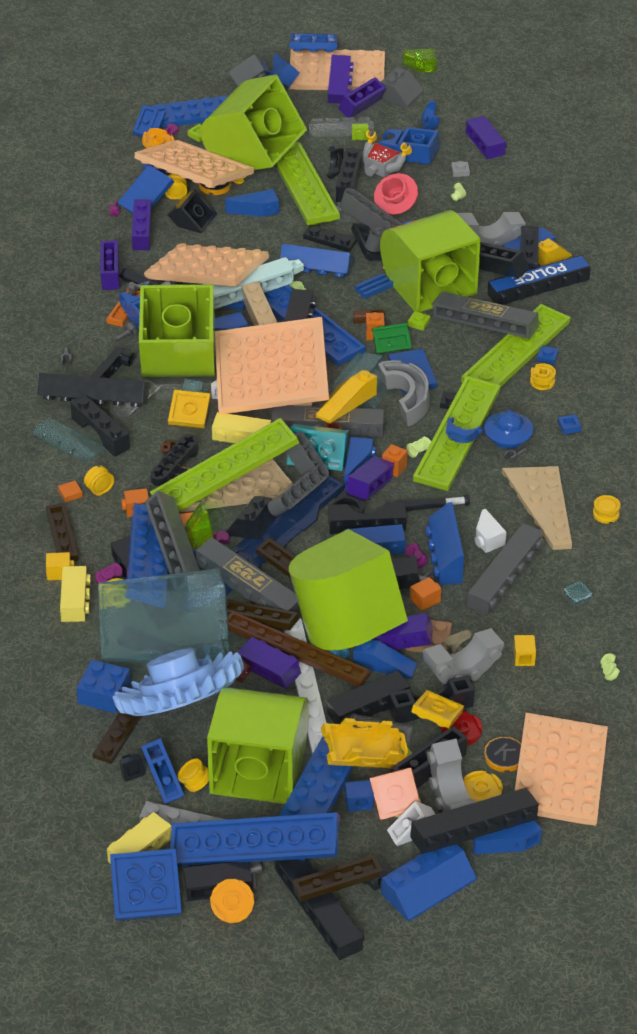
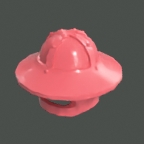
[374,173,418,215]

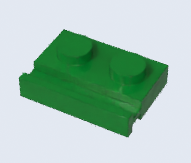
[371,323,412,354]

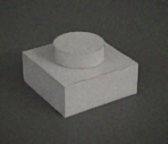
[451,161,470,177]

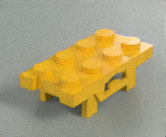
[321,718,408,768]

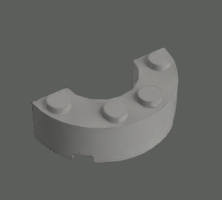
[457,212,526,247]
[378,360,430,427]
[423,628,504,684]
[427,739,475,812]

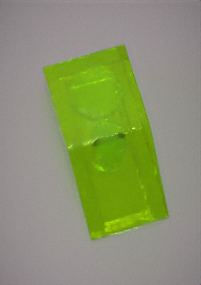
[403,49,436,73]
[185,502,213,549]

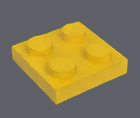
[168,390,211,428]
[411,690,464,728]

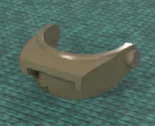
[444,630,472,654]

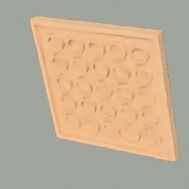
[215,317,329,414]

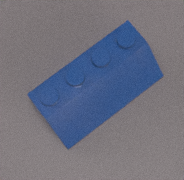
[280,244,355,278]
[425,502,464,585]
[381,844,477,922]

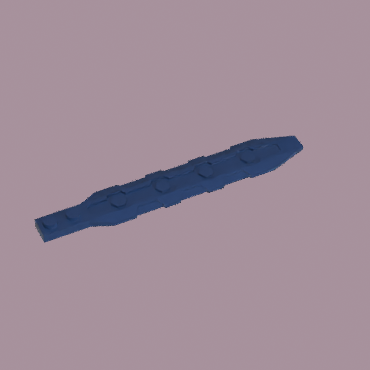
[178,476,344,613]

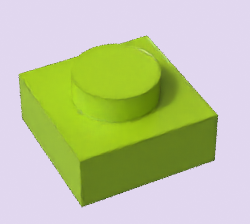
[188,124,202,142]
[352,124,368,140]
[407,311,431,331]

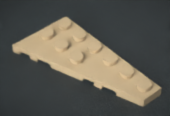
[180,459,292,513]
[502,466,572,550]

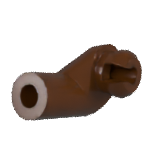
[161,440,175,456]

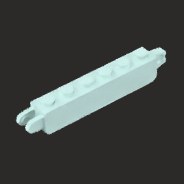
[202,257,304,309]

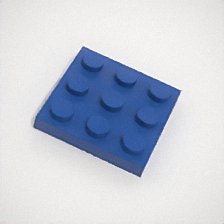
[290,33,337,52]
[110,849,182,921]

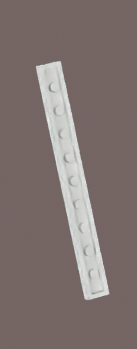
[282,618,326,754]

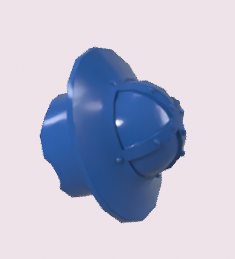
[484,409,534,449]

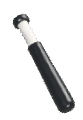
[395,494,470,511]

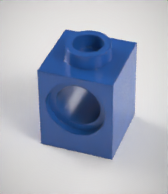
[344,780,375,812]

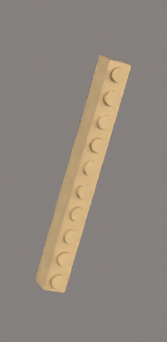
[242,281,312,406]

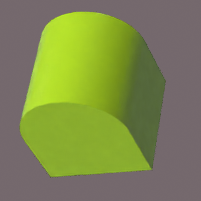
[201,74,307,170]
[380,210,480,312]
[139,284,216,378]
[289,529,408,650]
[207,687,309,804]

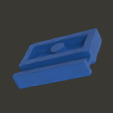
[133,105,166,137]

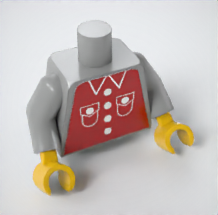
[362,130,412,177]

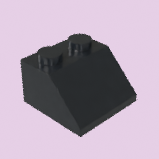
[168,189,217,233]
[226,496,276,539]

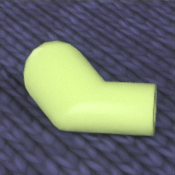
[451,183,466,202]

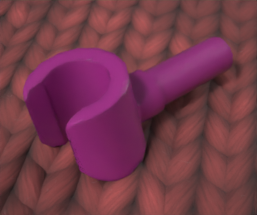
[109,200,120,217]

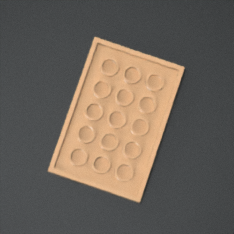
[288,49,385,91]
[134,140,254,188]
[144,243,269,287]
[514,713,608,826]

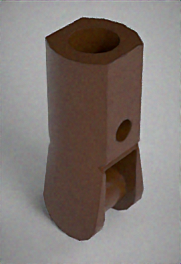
[353,309,385,323]

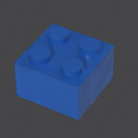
[77,659,131,713]

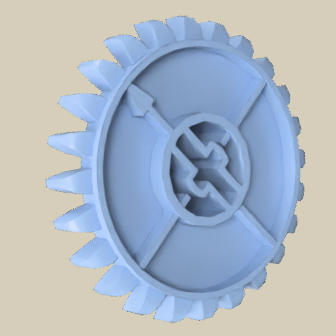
[112,648,244,716]

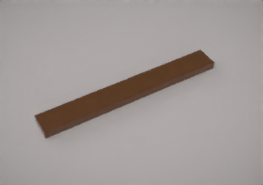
[222,611,371,687]

